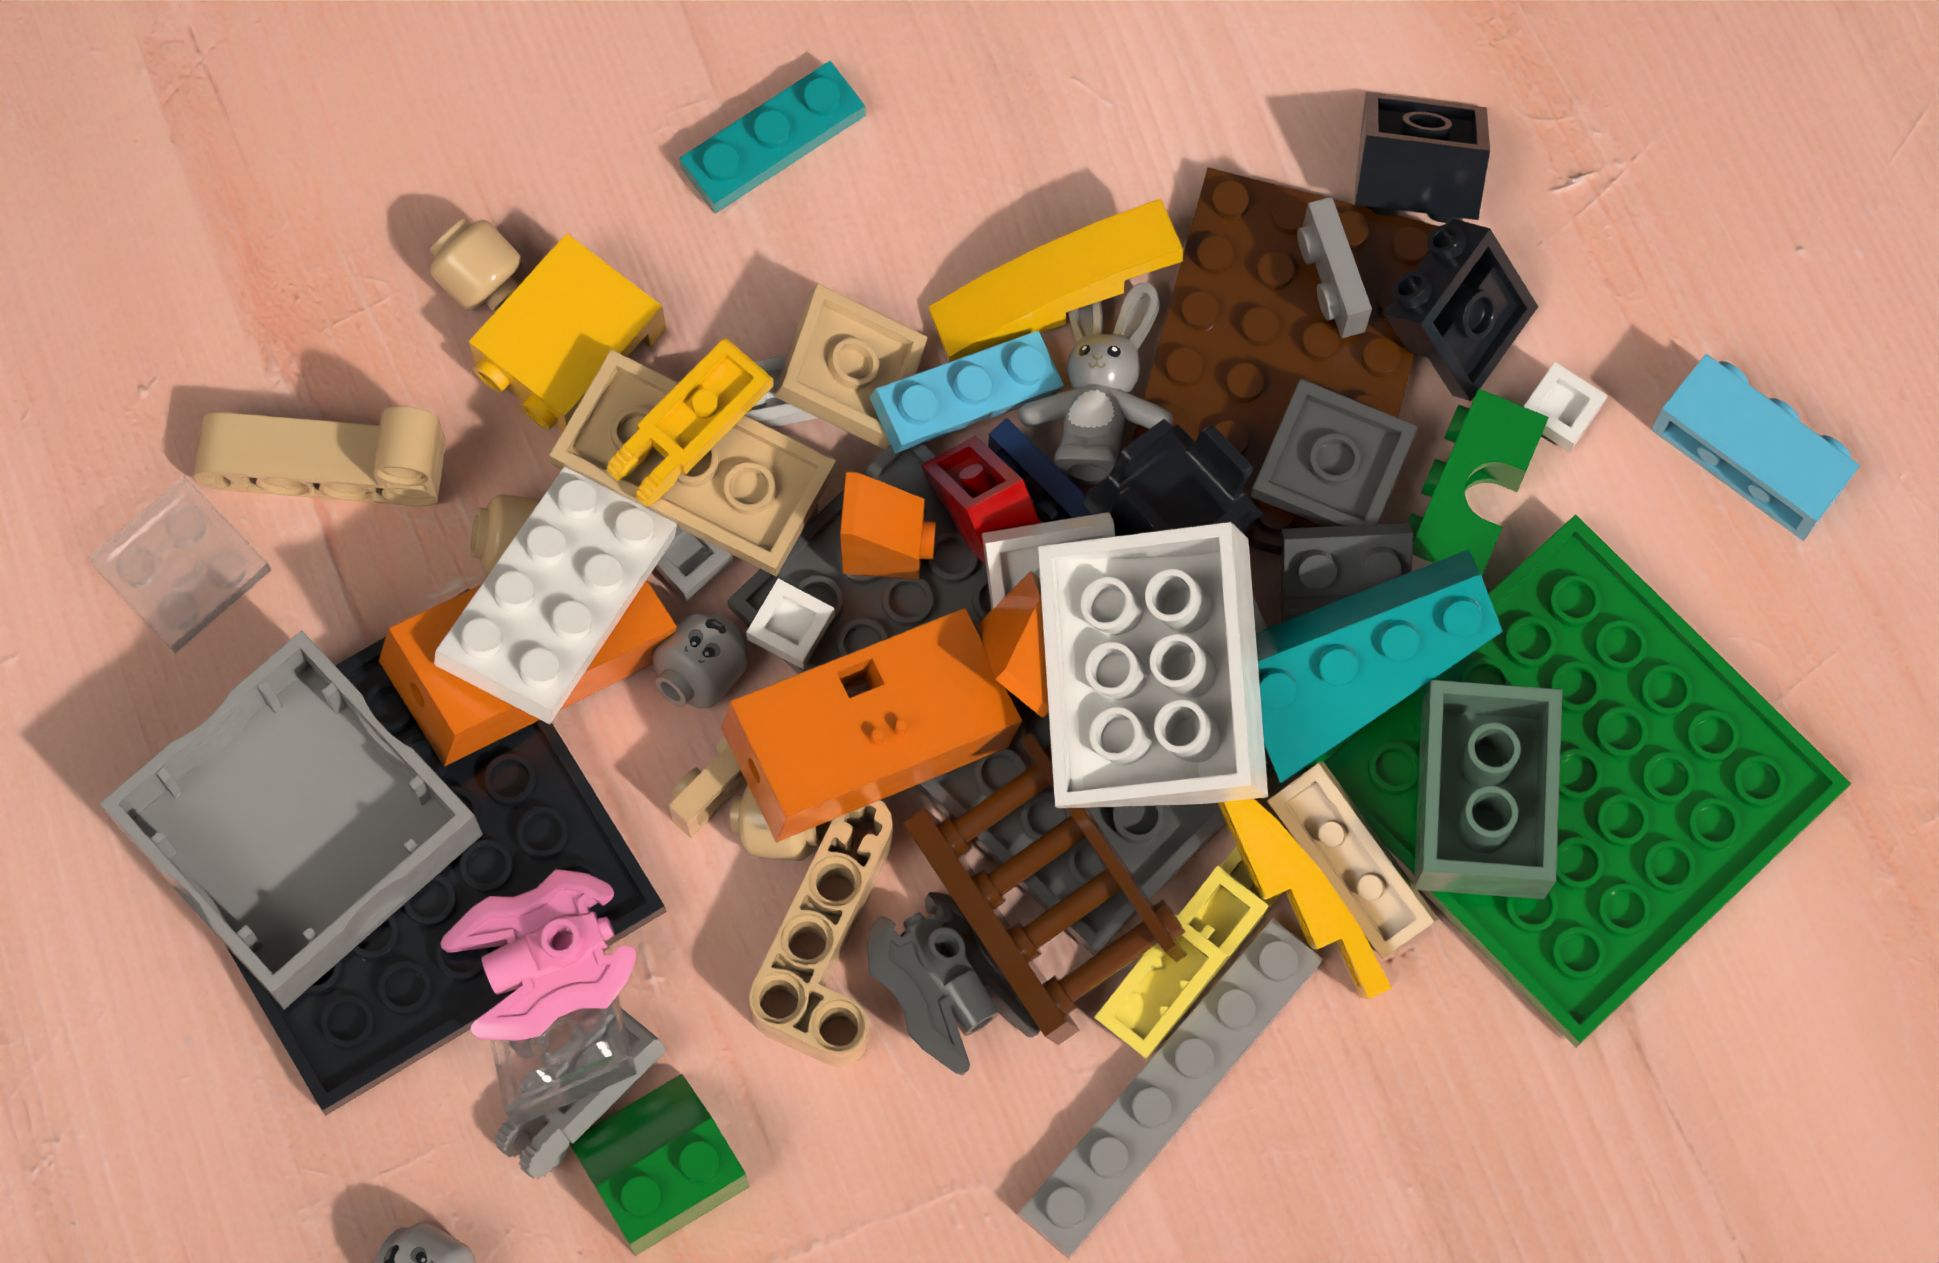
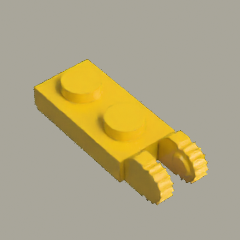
[606,338,774,507]

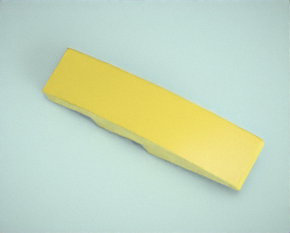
[1094,846,1285,1059]

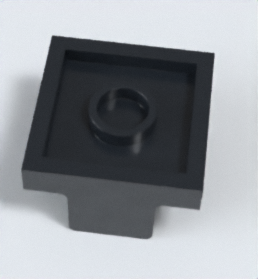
[1082,418,1264,537]

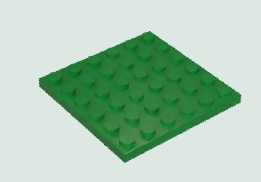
[1302,514,1852,1048]

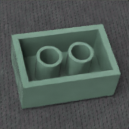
[1414,680,1562,899]

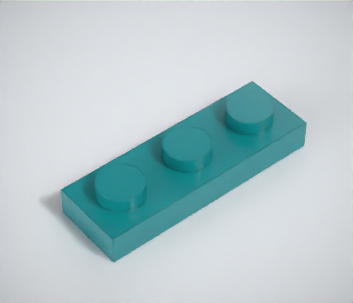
[679,60,866,214]

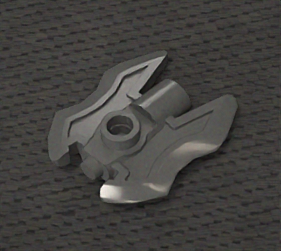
[867,892,1040,1075]

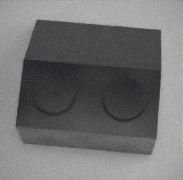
[1355,92,1490,223]

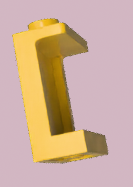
[468,233,666,432]

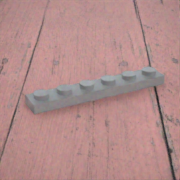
[1018,918,1324,1260]

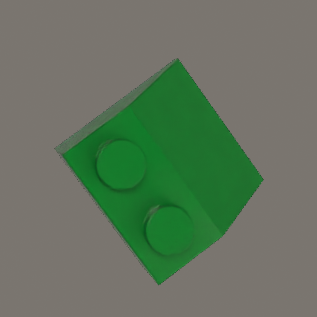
[569,1074,749,1256]

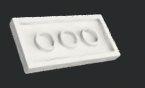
[434,466,677,724]

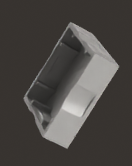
[100,630,483,1009]

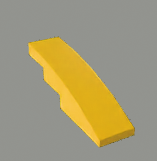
[928,198,1183,362]
[1218,799,1392,999]

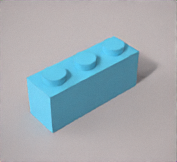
[1651,354,1860,541]

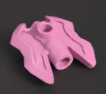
[440,869,637,1041]

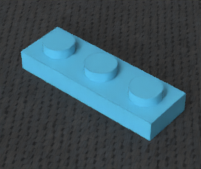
[869,330,1064,453]

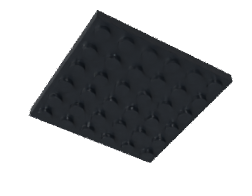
[225,589,666,1116]

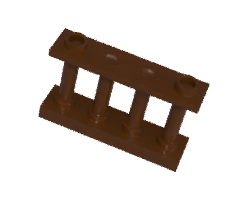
[903,733,1187,1045]

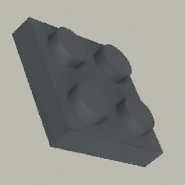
[1251,379,1418,527]

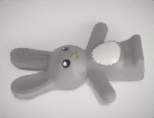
[1018,283,1173,486]

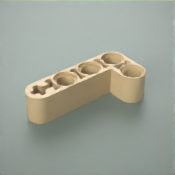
[193,406,446,507]
[749,800,893,1067]

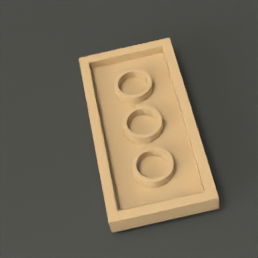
[549,350,837,577]

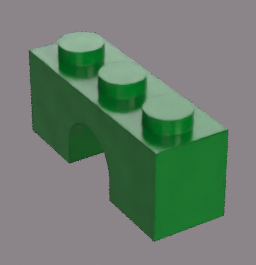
[1408,388,1549,576]

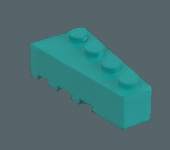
[1256,549,1503,783]

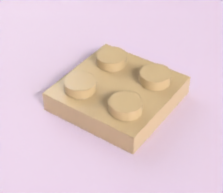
[773,283,928,449]

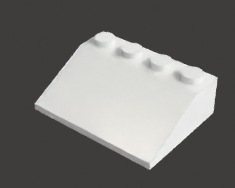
[1038,522,1268,808]

